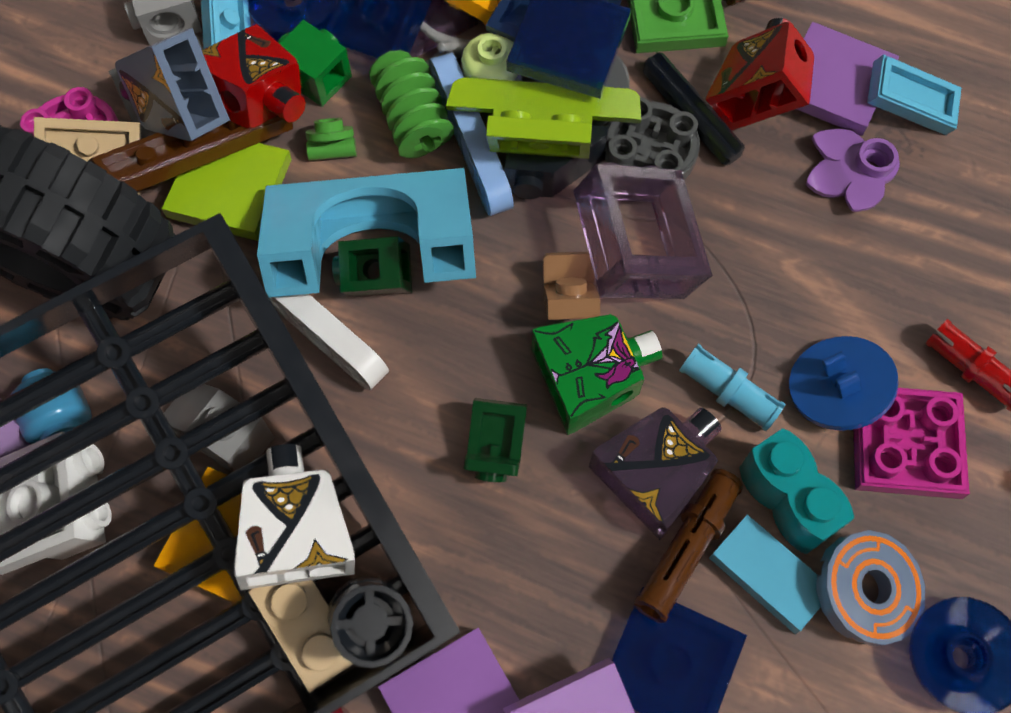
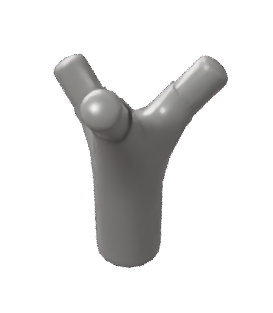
[417,21,471,69]

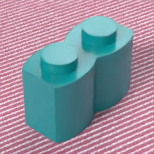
[739,428,855,554]

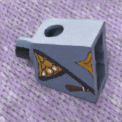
[115,28,230,141]

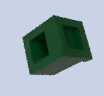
[332,236,412,297]

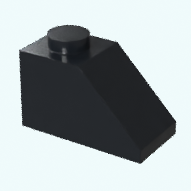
[504,125,608,199]

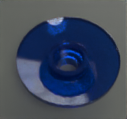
[909,597,1011,713]

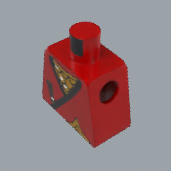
[705,18,814,131]
[202,24,306,129]

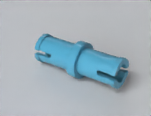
[679,343,786,431]

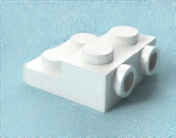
[0,432,112,575]

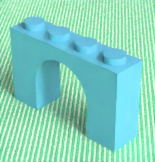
[257,168,476,298]

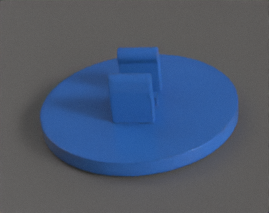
[789,336,899,431]

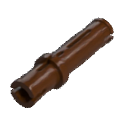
[634,469,744,623]

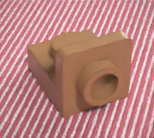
[543,251,600,320]

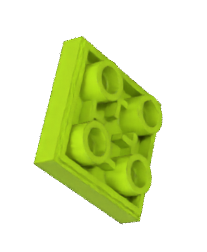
[162,143,292,241]

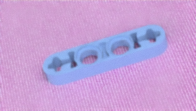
[429,52,514,216]

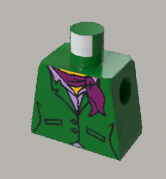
[531,314,663,435]

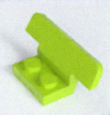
[446,77,641,159]

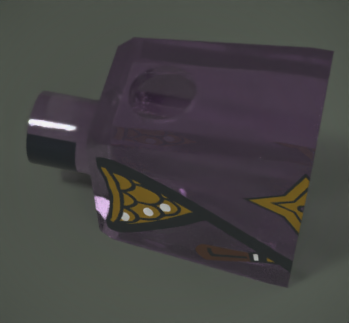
[589,407,722,540]

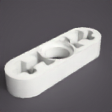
[269,294,389,390]

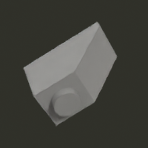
[164,384,275,473]

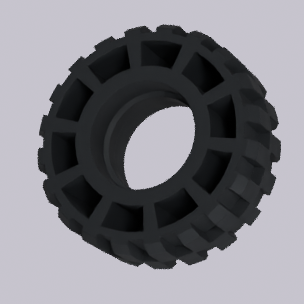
[0,125,175,320]

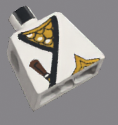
[235,444,355,590]

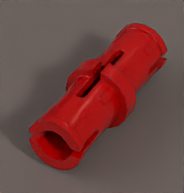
[925,319,1011,412]

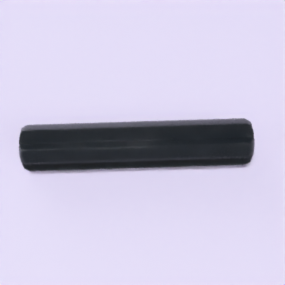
[643,52,745,166]

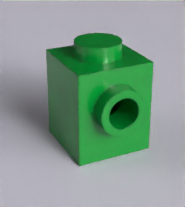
[278,20,352,107]

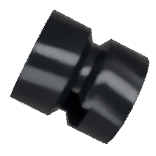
[327,576,413,668]

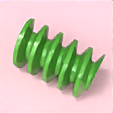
[369,50,454,158]

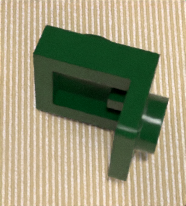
[463,398,528,482]

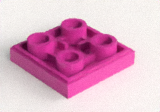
[853,388,970,499]

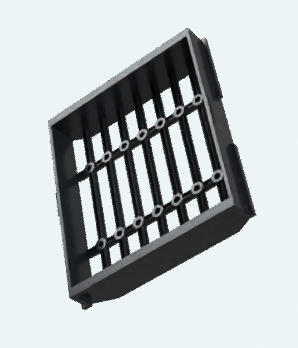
[0,213,460,713]

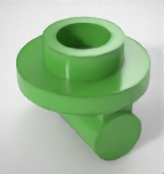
[305,118,357,161]

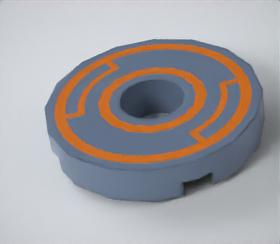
[816,530,925,646]

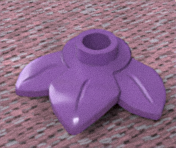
[806,129,900,212]

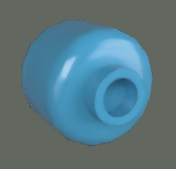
[11,368,92,444]

